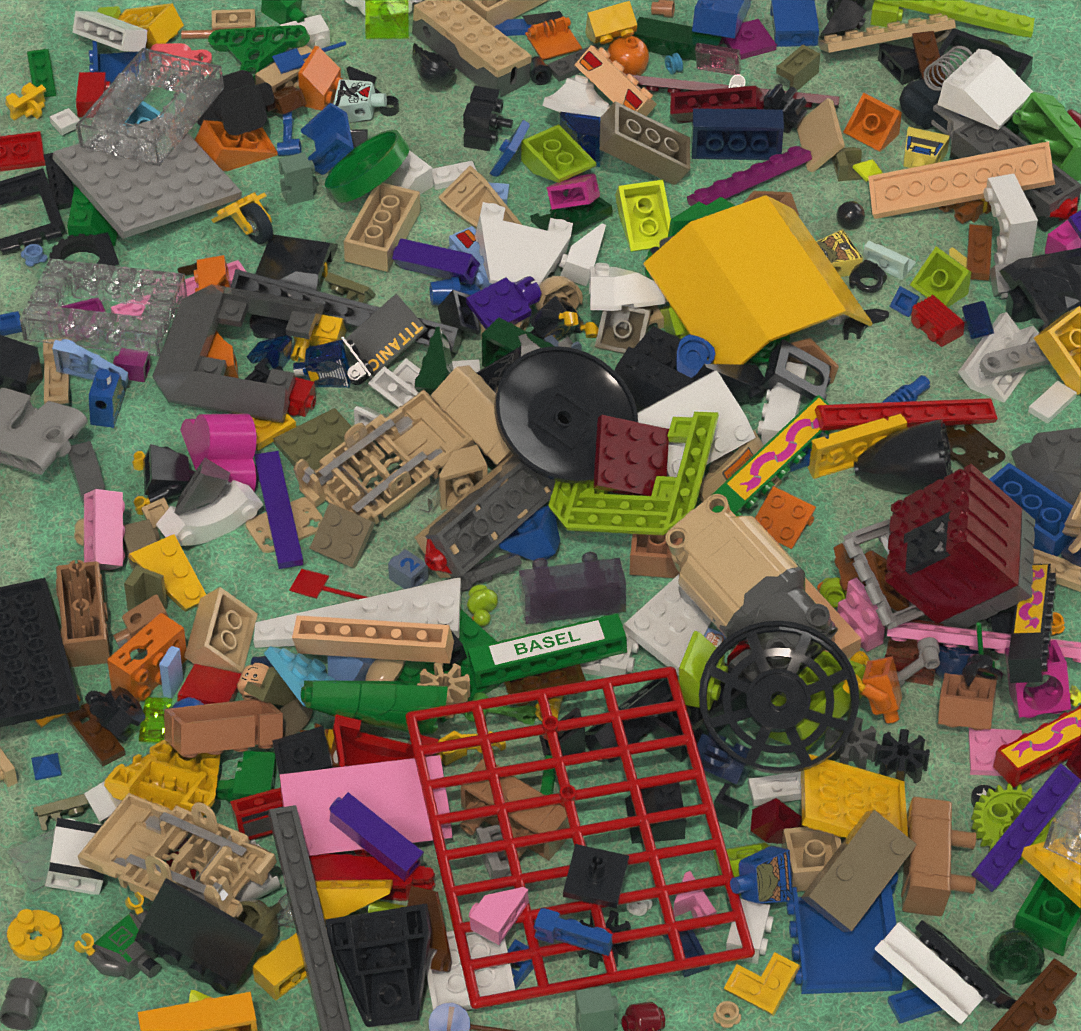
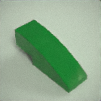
[668,197,735,237]

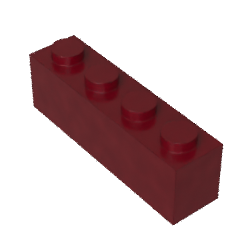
[670,85,764,123]

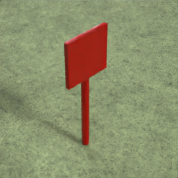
[289,569,368,600]

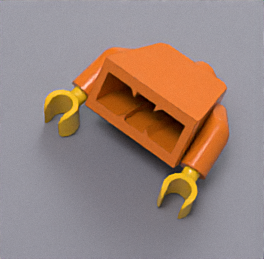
[842,651,902,723]

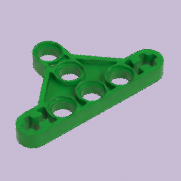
[208,25,310,83]

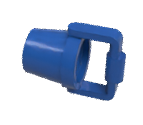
[429,277,480,306]

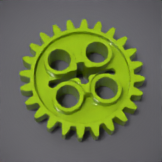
[971,784,1059,864]

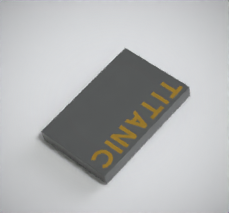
[345,294,428,376]

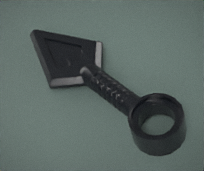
[346,66,399,116]

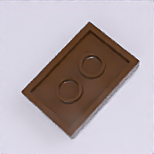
[504,664,586,706]

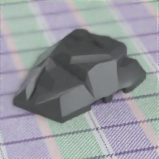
[1011,428,1081,506]

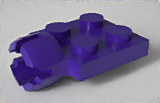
[466,276,542,329]

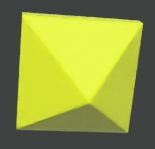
[852,159,883,182]

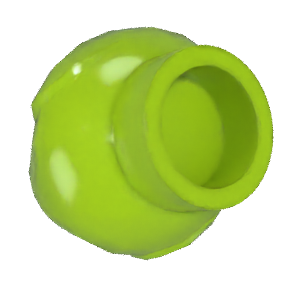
[817,577,847,608]
[467,585,498,627]

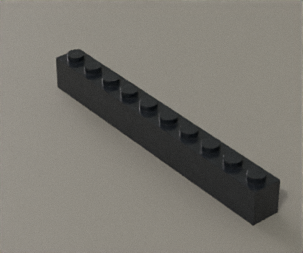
[230,269,464,353]

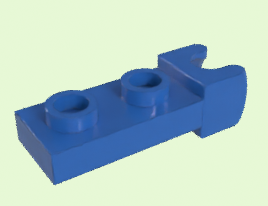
[534,908,612,956]

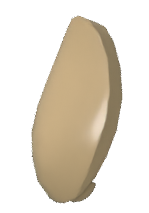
[365,659,405,681]

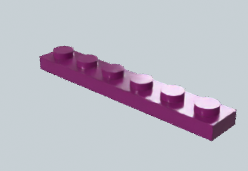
[687,146,812,206]

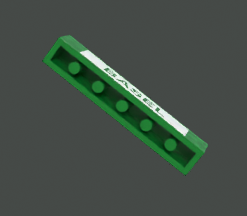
[468,613,628,688]

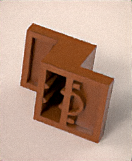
[833,543,910,611]

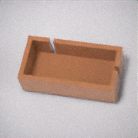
[164,699,283,757]

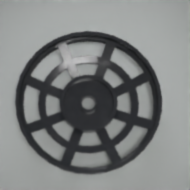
[699,620,859,774]

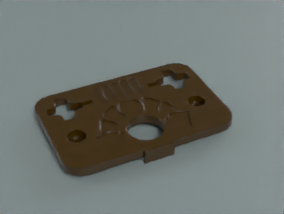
[945,424,1006,473]

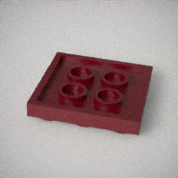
[593,415,669,496]

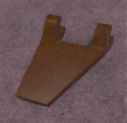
[407,886,452,972]

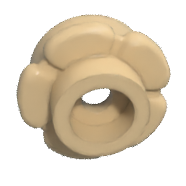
[713,1001,741,1028]

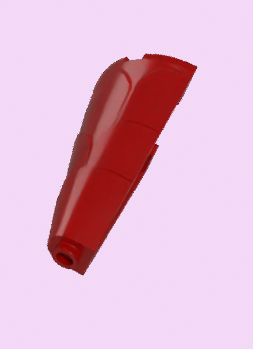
[333,714,439,856]

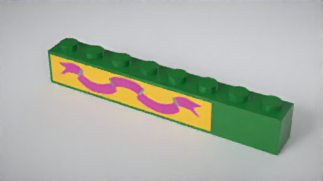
[712,395,834,516]

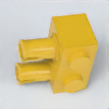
[290,315,346,367]

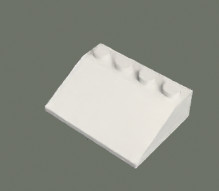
[938,49,1033,130]
[637,370,756,477]

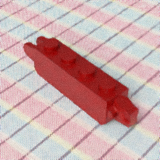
[309,854,435,901]

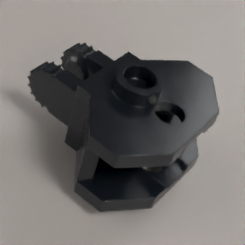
[85,687,146,741]

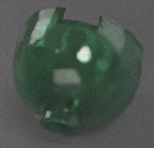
[989,928,1045,985]

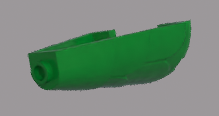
[300,680,448,736]

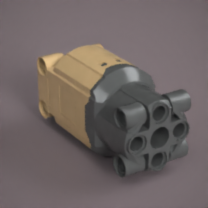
[666,494,838,671]

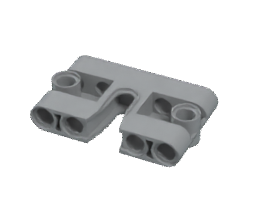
[0,388,88,475]

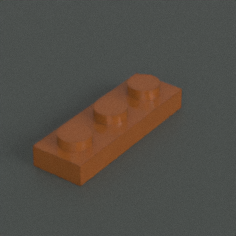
[966,224,993,281]

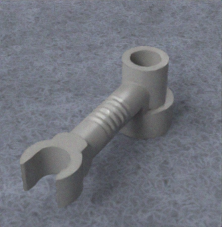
[897,637,940,688]

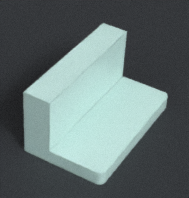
[863,241,916,280]

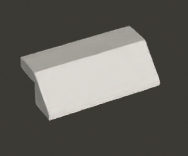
[958,312,1039,402]
[368,359,420,407]
[875,922,983,1024]

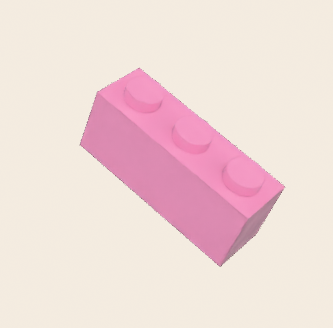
[84,489,125,570]

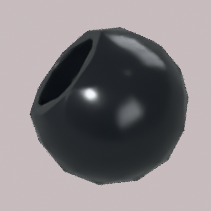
[836,201,865,230]

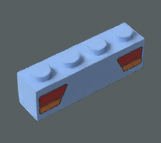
[448,226,492,289]

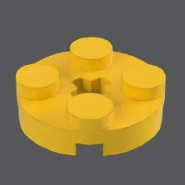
[7,909,63,961]

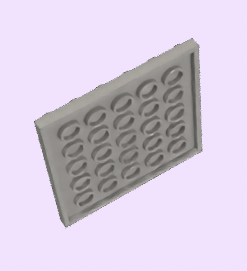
[53,114,242,239]

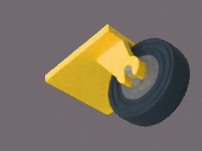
[211,192,273,244]

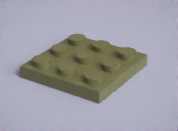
[273,408,357,471]

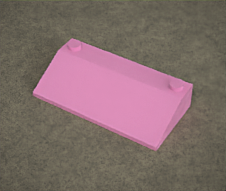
[279,755,452,856]

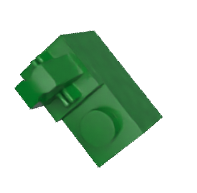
[215,751,277,802]

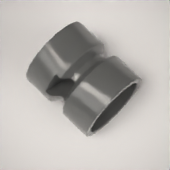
[0,977,45,1031]

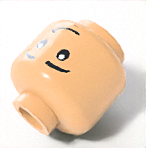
[237,663,269,700]

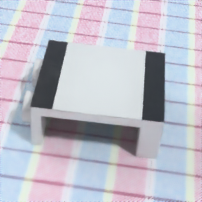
[45,818,104,895]

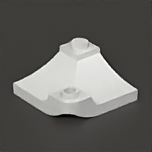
[542,75,610,122]

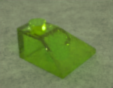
[365,0,409,39]

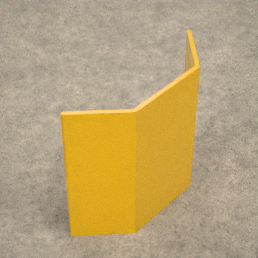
[643,195,873,364]

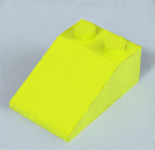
[615,180,671,252]

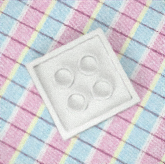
[426,931,516,1010]

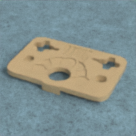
[246,497,323,553]

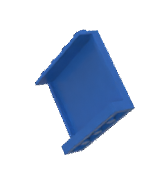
[787,884,904,994]

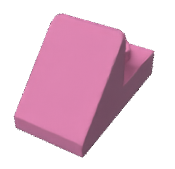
[673,871,716,930]

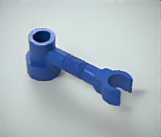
[277,111,302,156]

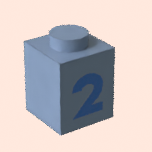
[388,549,428,589]

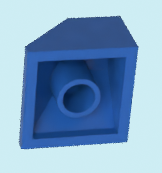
[498,506,560,561]

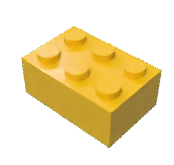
[1034,306,1081,395]

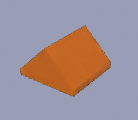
[843,92,902,152]

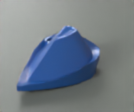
[676,335,715,378]

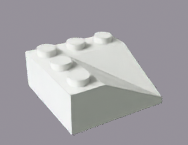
[984,174,1038,265]

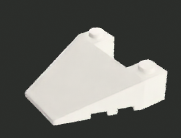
[475,202,573,285]

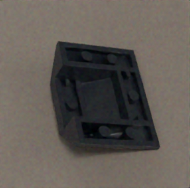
[255,234,338,291]

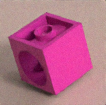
[1005,640,1071,718]

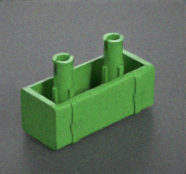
[1012,92,1081,181]

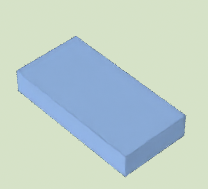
[159,646,184,699]

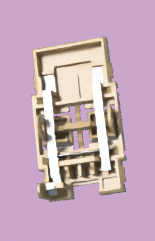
[294,390,475,524]
[77,793,277,918]

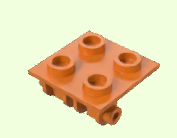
[525,16,582,60]
[755,486,816,549]

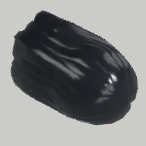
[412,43,456,87]

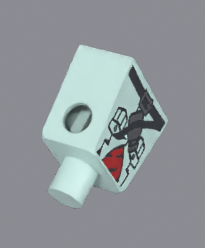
[333,79,387,123]

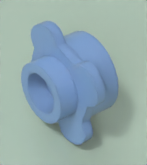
[21,244,47,266]

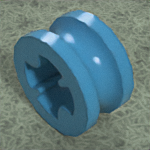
[665,53,683,75]

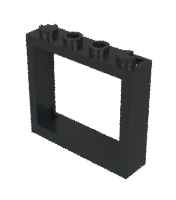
[919,28,1033,87]

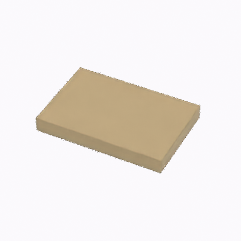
[797,98,845,172]

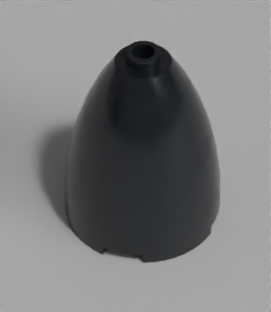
[854,419,953,494]

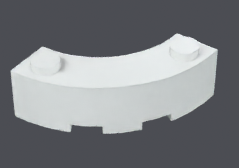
[156,480,263,546]

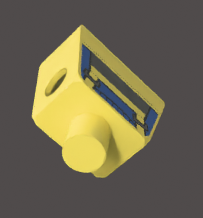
[903,127,950,168]

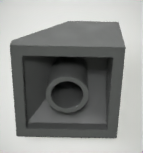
[174,458,231,515]

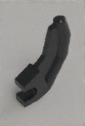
[842,308,889,340]

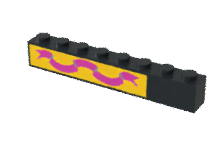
[1008,563,1057,683]

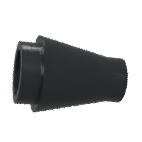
[530,56,552,85]

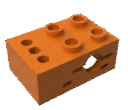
[107,613,187,702]

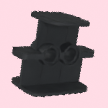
[190,70,275,136]

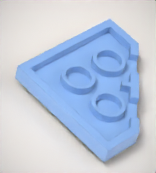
[52,339,129,388]

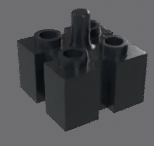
[463,86,513,151]

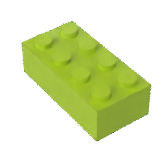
[769,651,865,751]

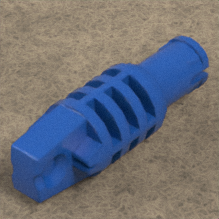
[882,375,930,403]

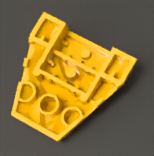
[104,739,221,817]

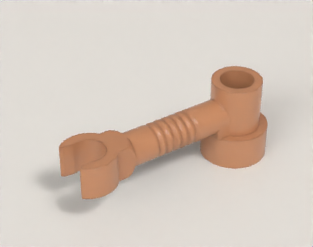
[651,0,675,18]

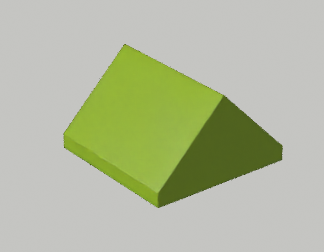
[910,246,971,307]

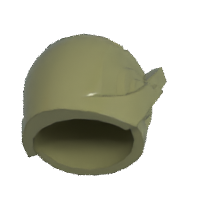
[235,899,282,952]

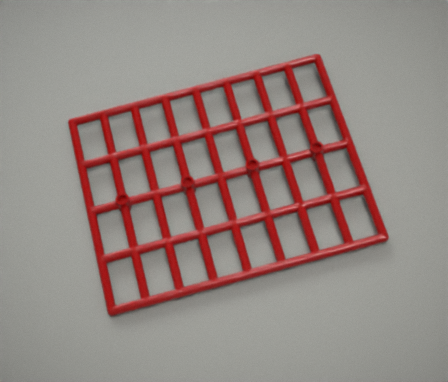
[405,666,755,1009]

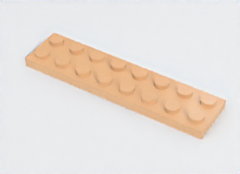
[868,141,1055,219]

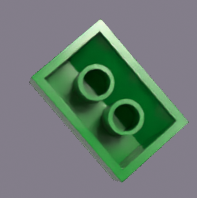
[67,185,118,246]

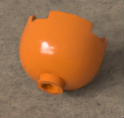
[607,36,649,76]

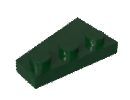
[530,197,613,235]

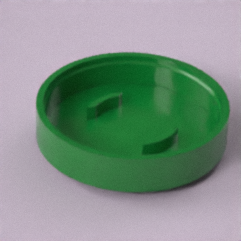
[325,130,410,203]

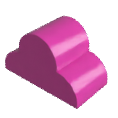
[180,414,256,491]

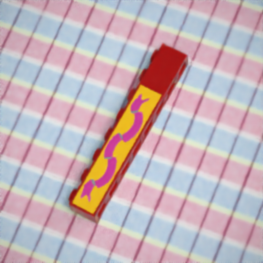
[993,705,1081,788]

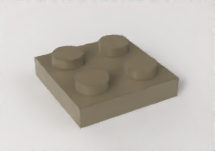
[309,503,375,568]

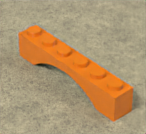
[194,255,239,378]

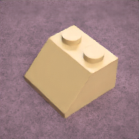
[439,445,488,510]

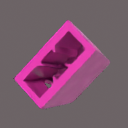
[546,174,600,209]

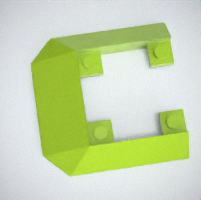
[548,411,719,535]

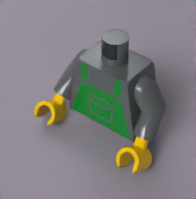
[74,892,160,980]

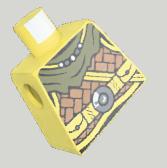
[816,230,863,277]

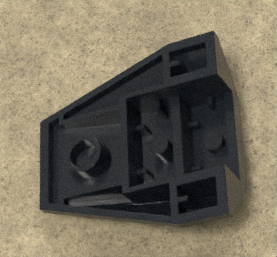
[325,903,431,1027]

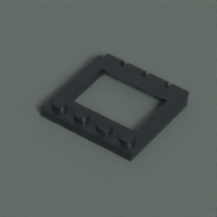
[0,168,65,255]

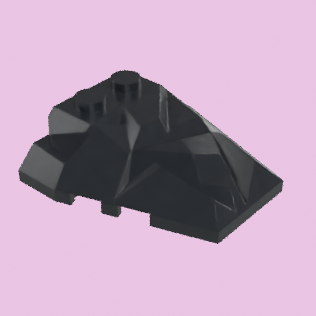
[999,248,1081,332]

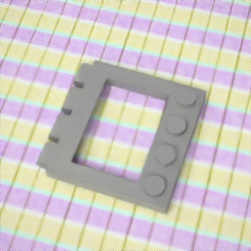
[842,519,925,630]

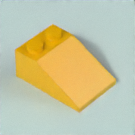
[585,1,637,44]
[118,3,184,51]

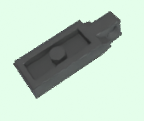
[451,552,522,591]

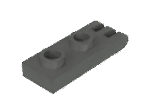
[547,45,598,82]

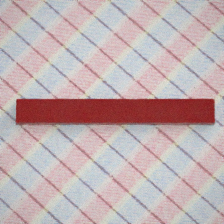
[815,398,998,431]

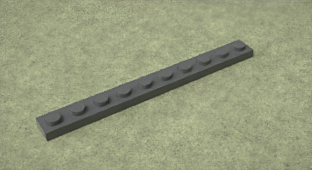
[268,805,351,1031]

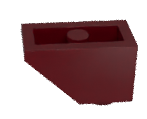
[750,798,807,844]

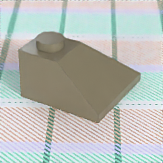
[595,306,651,353]

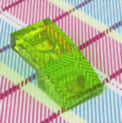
[139,697,172,743]

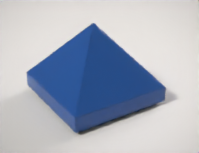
[889,286,920,317]
[31,753,62,781]

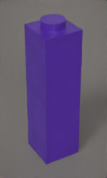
[392,238,480,285]
[329,792,424,881]

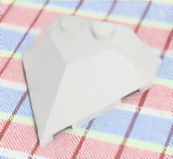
[589,263,668,311]

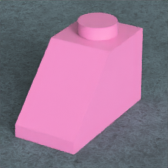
[469,887,529,945]

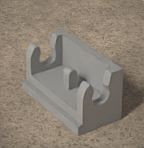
[476,825,511,879]

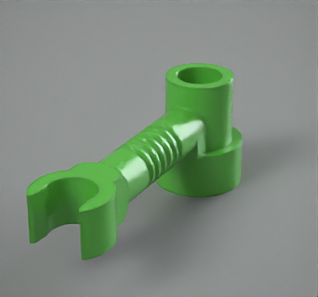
[465,692,536,725]

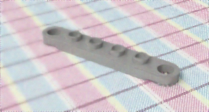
[979,341,1051,378]

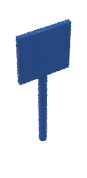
[272,41,347,74]

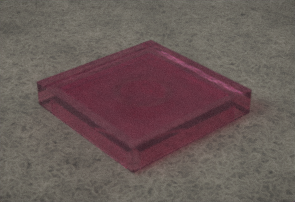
[695,43,741,75]

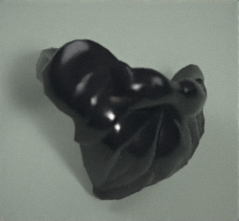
[849,260,887,293]
[962,654,1003,687]

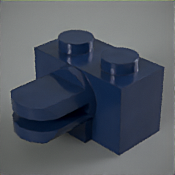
[690,733,751,785]

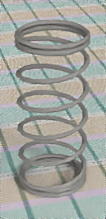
[924,46,972,91]

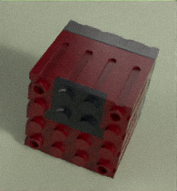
[885,464,1035,629]

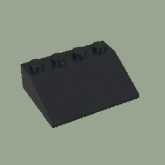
[614,347,696,413]
[134,878,264,995]

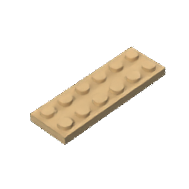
[818,13,956,53]

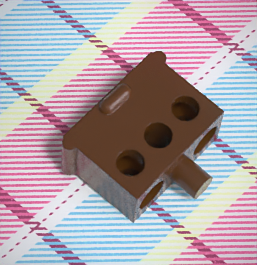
[265,86,307,115]

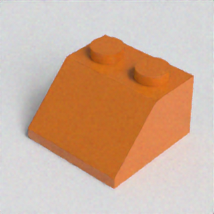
[298,46,343,111]

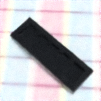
[43,153,74,210]

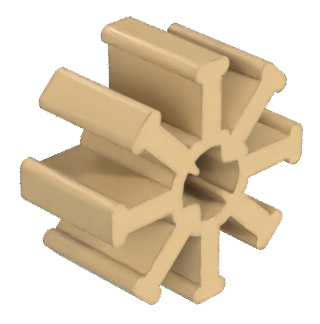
[417,663,470,719]

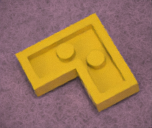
[724,952,800,1016]

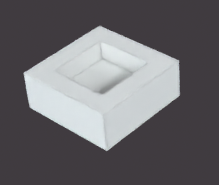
[50,108,81,135]

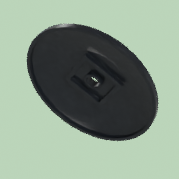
[494,346,638,483]

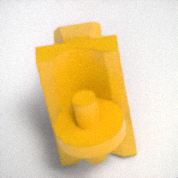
[5,82,46,121]

